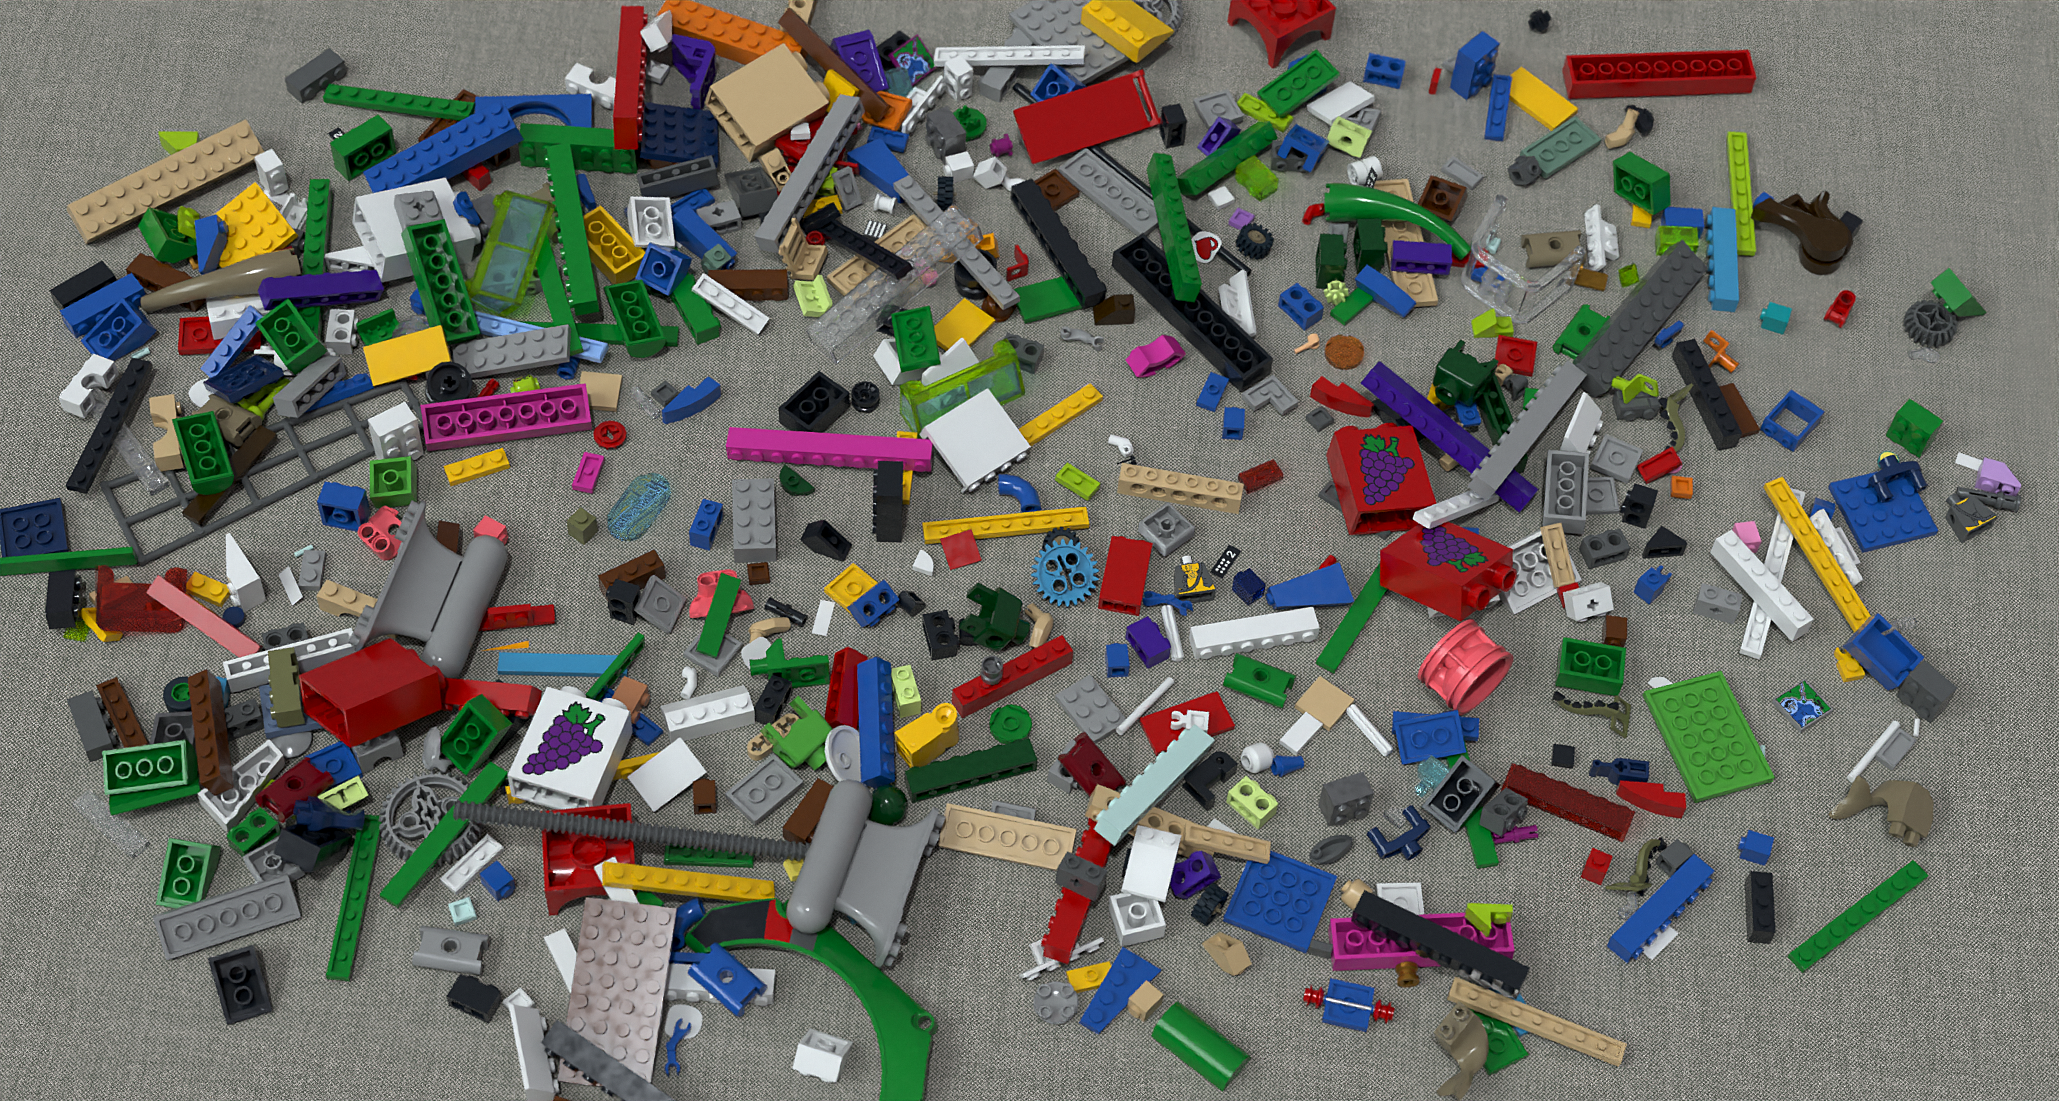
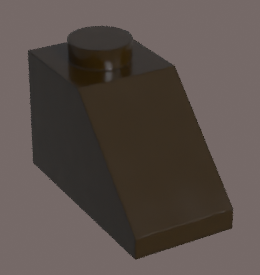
[1092,294,1135,326]

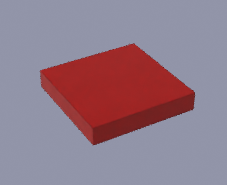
[1494,335,1538,377]

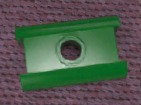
[1552,304,1610,360]
[1223,653,1297,709]

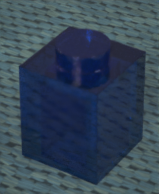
[1232,568,1266,606]

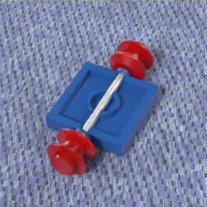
[1303,978,1395,1032]

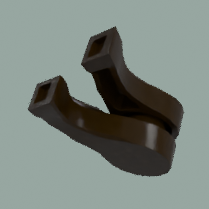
[1751,191,1853,275]

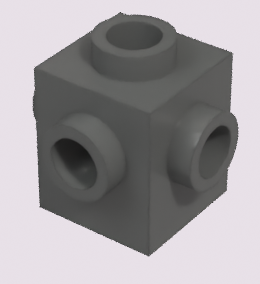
[1507,155,1542,185]

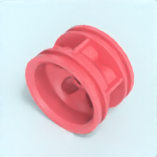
[1417,619,1514,716]

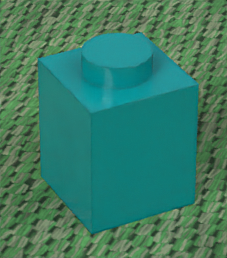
[1759,301,1792,335]

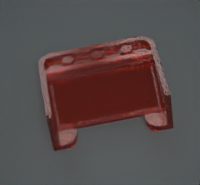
[95,565,187,633]

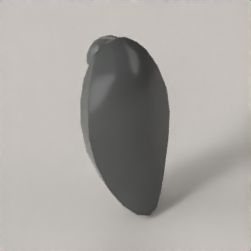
[1309,835,1353,864]

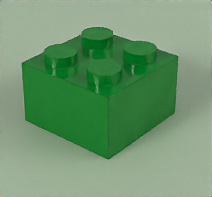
[1886,398,1943,458]

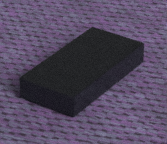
[801,202,841,234]

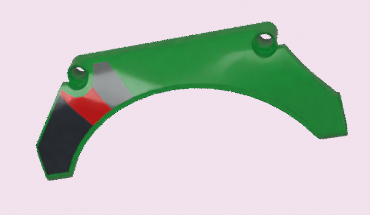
[685,898,938,1101]

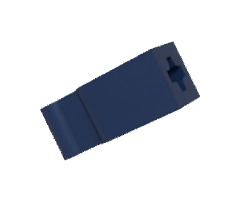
[1589,758,1649,785]

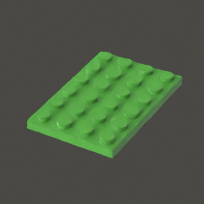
[1643,671,1775,803]

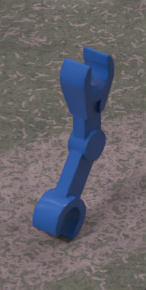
[1143,591,1193,616]
[665,1018,691,1077]

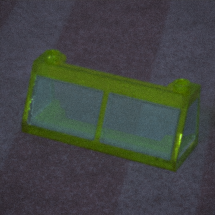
[465,190,556,318]
[900,338,1025,439]

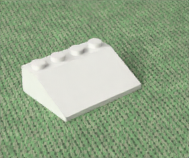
[206,294,272,340]
[1498,529,1582,615]

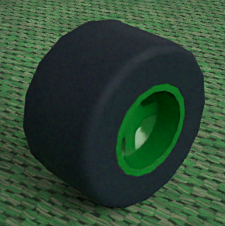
[163,676,192,713]

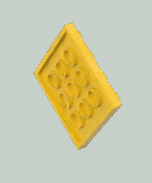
[214,182,298,268]

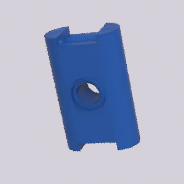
[688,942,767,1017]

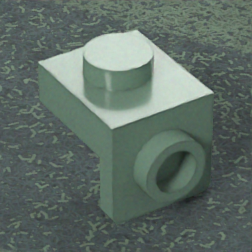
[701,244,731,274]

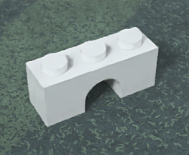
[565,63,616,110]
[59,354,119,418]

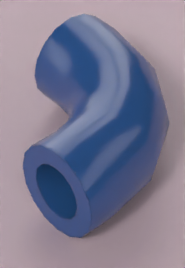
[998,474,1041,513]
[671,897,706,950]

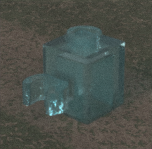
[884,66,913,97]
[1414,755,1450,798]

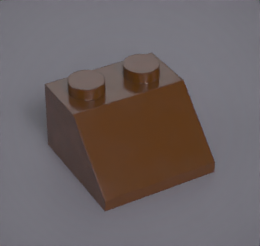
[1418,175,1468,222]

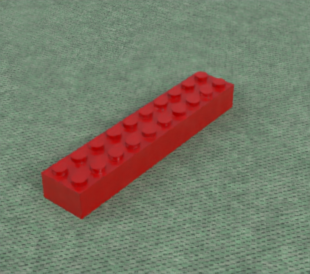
[613,6,648,149]
[1562,50,1756,99]

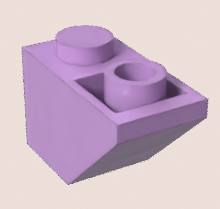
[1975,457,2021,496]

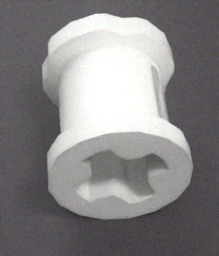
[874,194,897,215]

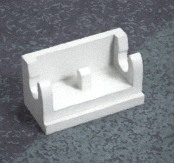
[280,193,308,230]

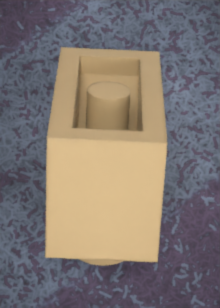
[1202,932,1252,976]

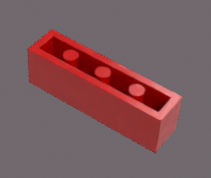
[824,646,868,730]

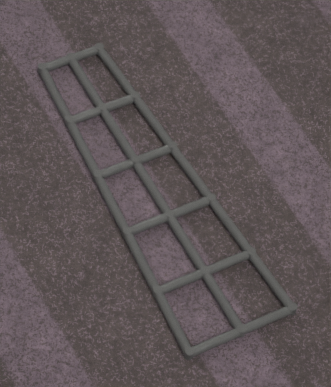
[100,378,424,567]

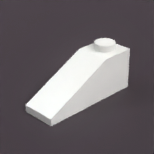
[640,10,672,52]
[324,246,375,272]

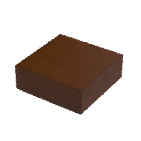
[747,562,770,586]

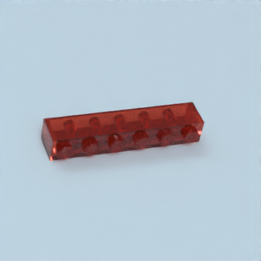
[1501,763,1635,843]

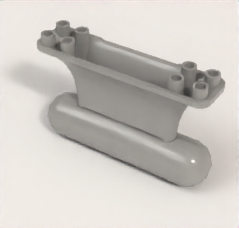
[348,500,508,678]
[786,779,946,968]

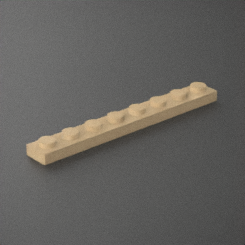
[1447,977,1627,1067]

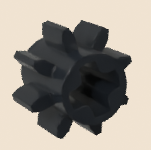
[1528,9,1551,32]

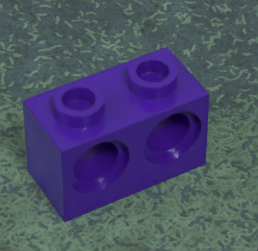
[1170,851,1221,900]

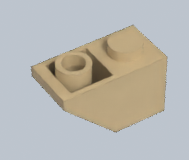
[758,148,791,192]

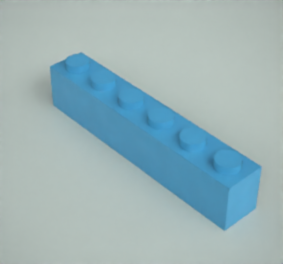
[1705,207,1739,312]

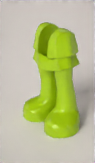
[234,377,291,421]

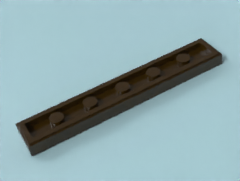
[182,425,278,526]

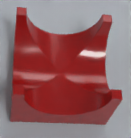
[1227,0,1336,69]
[541,803,638,916]

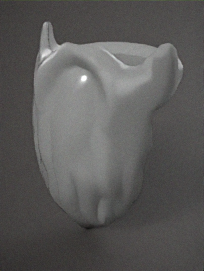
[422,726,453,772]

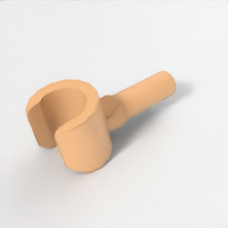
[1294,333,1320,354]

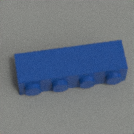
[60,273,146,338]

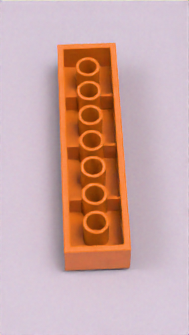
[656,0,808,65]

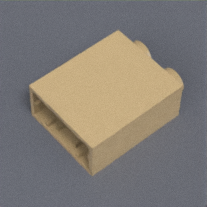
[705,43,830,163]

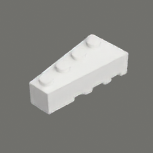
[198,740,285,834]

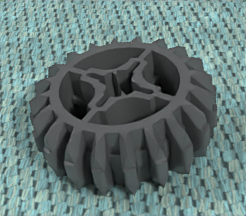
[1903,299,1958,349]

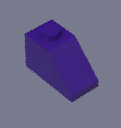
[1197,116,1241,156]

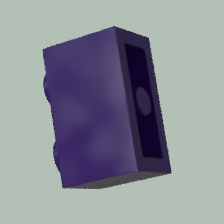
[1125,616,1171,669]

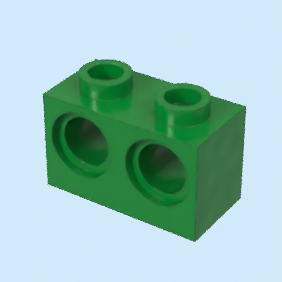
[226,807,281,858]

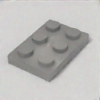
[1055,675,1126,744]
[725,754,804,825]

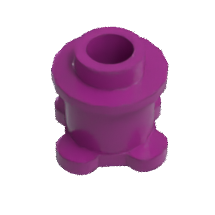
[989,133,1013,157]

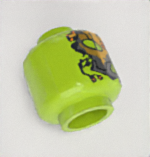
[510,374,540,393]

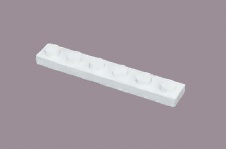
[1413,490,1500,529]

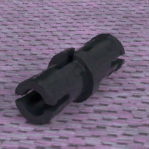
[764,597,808,627]

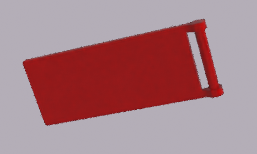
[1013,69,1161,164]

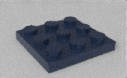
[203,355,284,403]
[0,498,69,557]

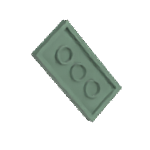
[1520,116,1602,179]

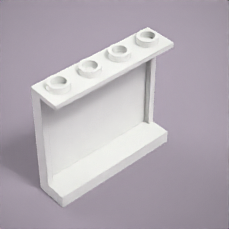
[919,388,1031,494]

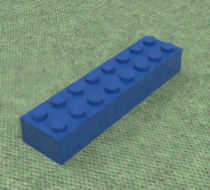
[363,100,524,193]

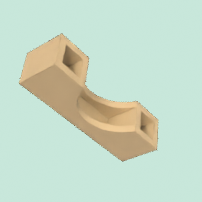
[149,394,184,472]
[316,580,398,639]

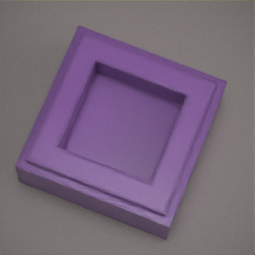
[1228,208,1255,230]

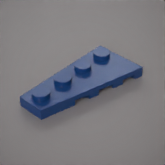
[1079,947,1161,1034]

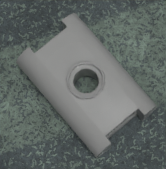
[412,925,490,976]

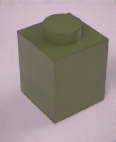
[567,507,598,545]

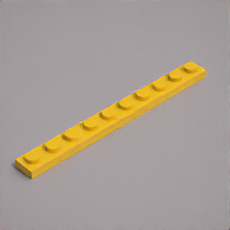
[1763,476,1871,633]

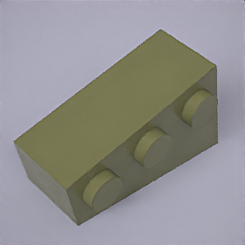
[268,647,305,728]

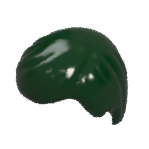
[868,784,908,826]

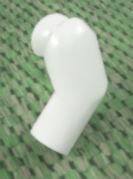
[1001,174,1026,191]
[1108,434,1134,457]
[680,666,697,699]

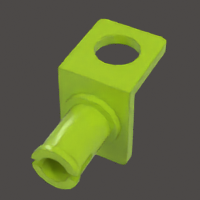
[1612,373,1659,404]

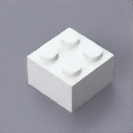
[1108,893,1166,947]

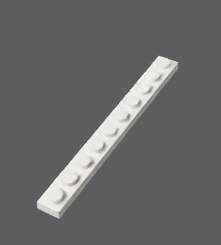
[1739,488,1806,659]

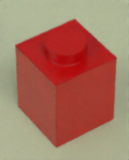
[1580,847,1613,886]

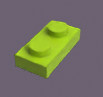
[177,206,199,239]
[1055,462,1100,501]

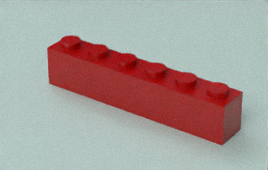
[951,635,1073,719]
[440,678,542,719]

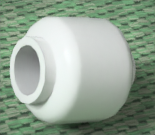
[1241,742,1274,773]

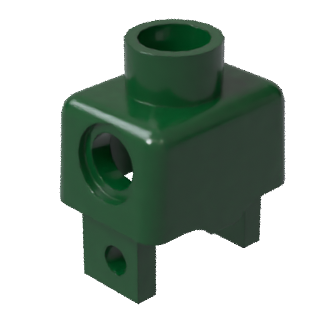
[1432,339,1498,406]
[959,583,1030,652]

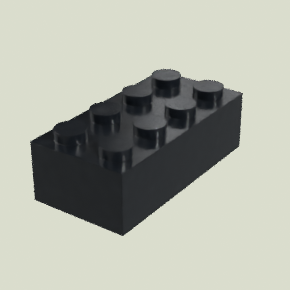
[872,461,903,543]

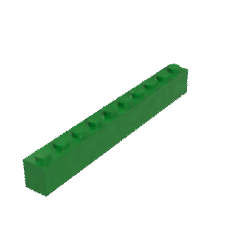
[544,143,600,316]
[1147,152,1202,302]
[299,179,333,342]

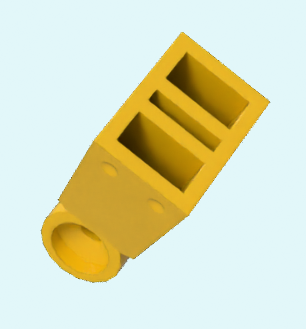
[894,703,959,768]

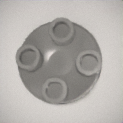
[267,730,312,760]
[1033,981,1079,1024]

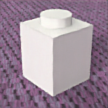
[943,151,974,183]
[973,157,1007,189]

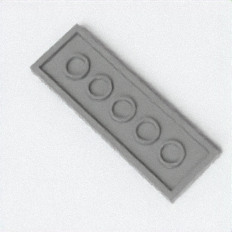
[1059,148,1159,236]
[452,324,571,378]
[153,873,301,960]

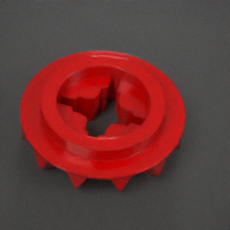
[593,421,626,450]

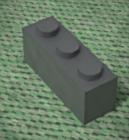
[285,48,347,104]
[67,690,117,762]

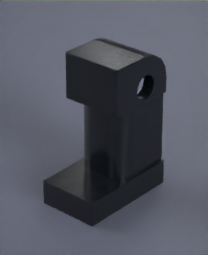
[1182,751,1238,812]

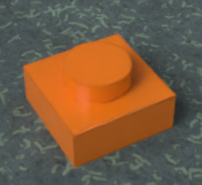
[1671,476,1693,499]

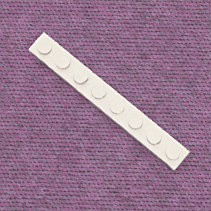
[934,45,1086,66]

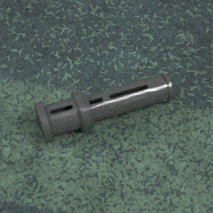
[1956,486,2021,513]

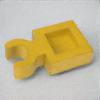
[1834,647,1865,683]

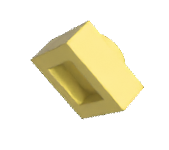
[783,858,803,882]

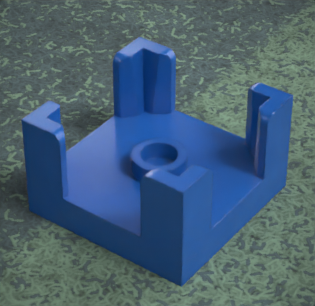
[1277,124,1330,172]

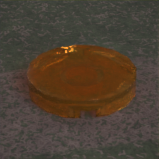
[1324,334,1364,370]

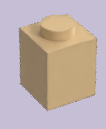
[1127,980,1164,1022]

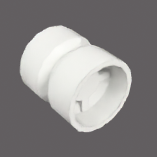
[1347,156,1383,186]

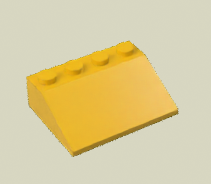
[1081,0,1174,63]

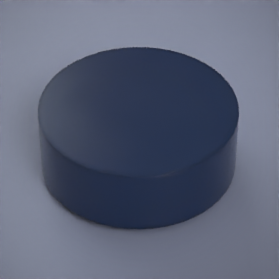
[223,606,245,628]

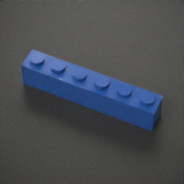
[857,656,895,789]
[1607,854,1715,964]

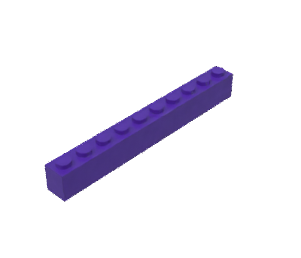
[1361,361,1539,512]

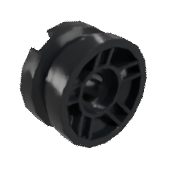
[851,381,880,414]

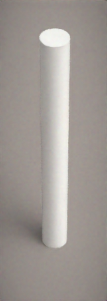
[1116,677,1174,735]
[1847,720,1900,782]

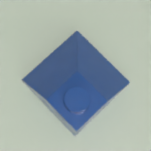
[635,242,693,296]

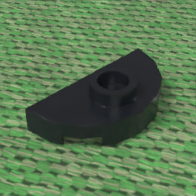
[1625,105,1654,137]

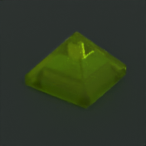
[1618,263,1639,288]
[63,620,90,642]

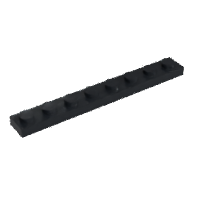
[815,220,913,281]
[66,358,153,494]

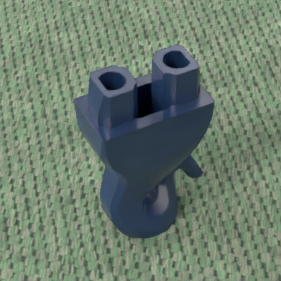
[293,796,365,831]

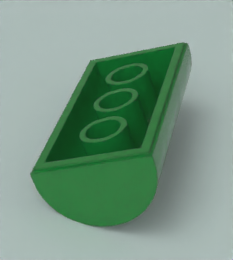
[604,279,666,358]
[172,411,234,495]
[102,740,198,795]
[1151,1001,1251,1092]

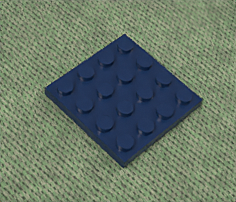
[640,102,718,168]

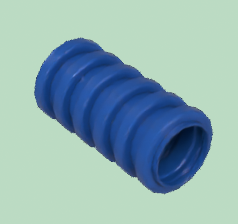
[557,356,580,380]

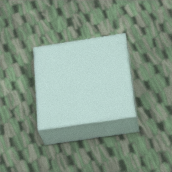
[448,897,477,926]

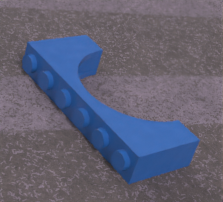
[475,94,593,128]

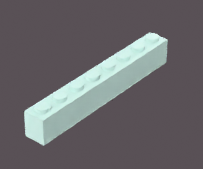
[1094,724,1215,846]

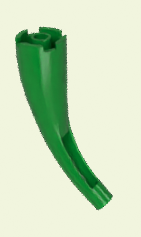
[1325,183,1473,261]

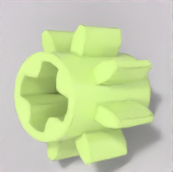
[1323,280,1349,305]

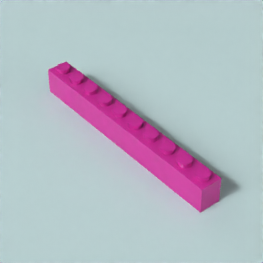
[726,427,934,472]

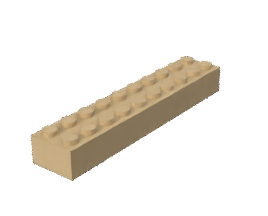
[66,119,264,244]

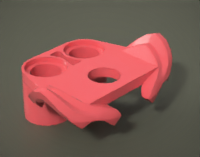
[358,506,402,561]
[689,569,754,619]

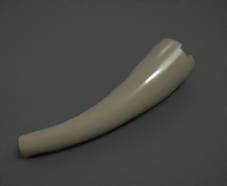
[140,248,301,313]

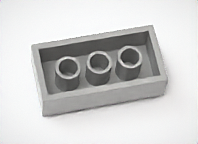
[1542,450,1589,534]
[732,478,776,563]

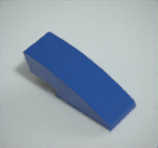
[1355,265,1416,318]
[662,377,721,424]

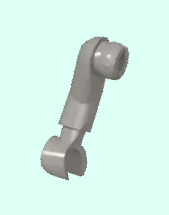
[1060,327,1104,351]

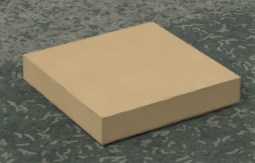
[580,371,623,412]
[1294,676,1354,731]

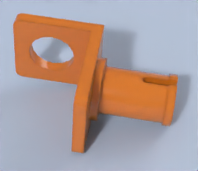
[1703,330,1739,373]

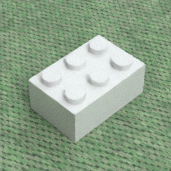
[368,402,424,460]

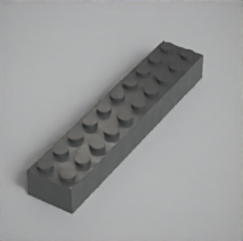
[1572,240,1708,398]

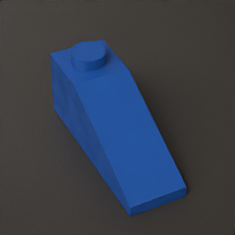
[195,214,228,275]

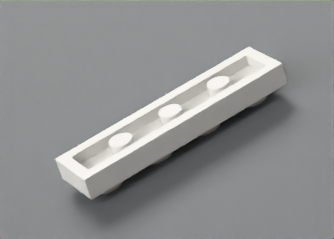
[692,273,769,336]

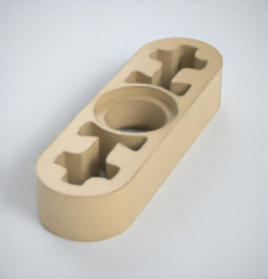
[747,713,799,761]

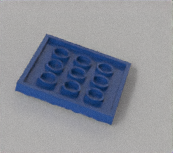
[1828,472,1938,553]
[1223,850,1337,953]

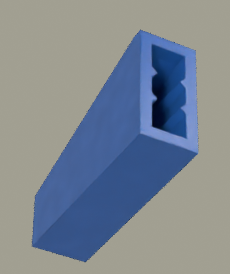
[847,138,909,204]
[672,204,737,270]
[1265,562,1354,610]

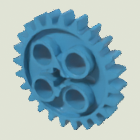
[1031,539,1099,607]

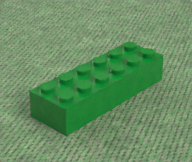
[518,123,639,174]
[401,219,480,345]

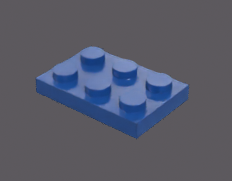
[1394,709,1466,764]

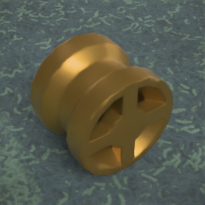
[1395,962,1420,988]

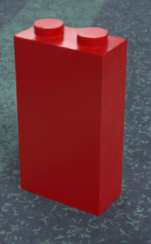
[1098,536,1153,616]

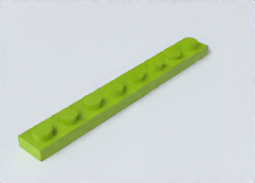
[1726,131,1756,256]

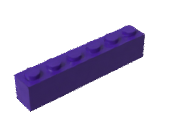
[258,269,384,311]

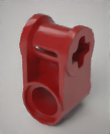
[1824,290,1856,328]

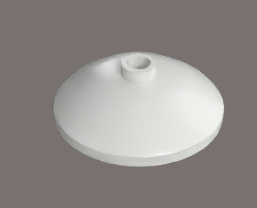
[825,725,865,785]

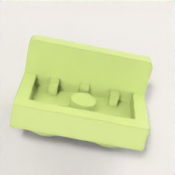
[793,275,832,317]

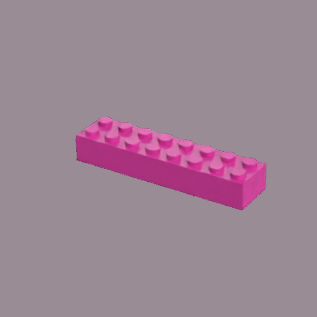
[420,383,592,451]
[1328,913,1515,971]

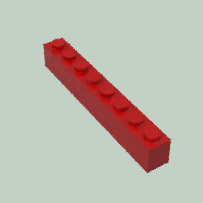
[1041,818,1113,964]

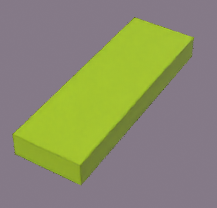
[1237,93,1294,133]

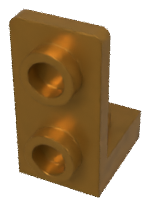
[1566,253,1608,291]

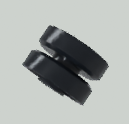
[954,249,997,299]
[425,361,472,404]

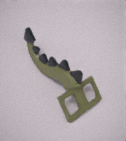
[1658,383,1694,453]
[1552,691,1631,738]
[1606,837,1667,897]

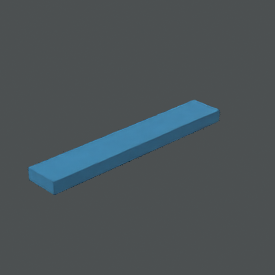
[497,652,628,677]

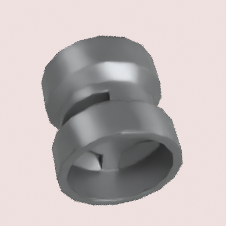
[981,656,1003,685]

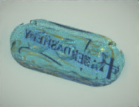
[607,473,671,541]

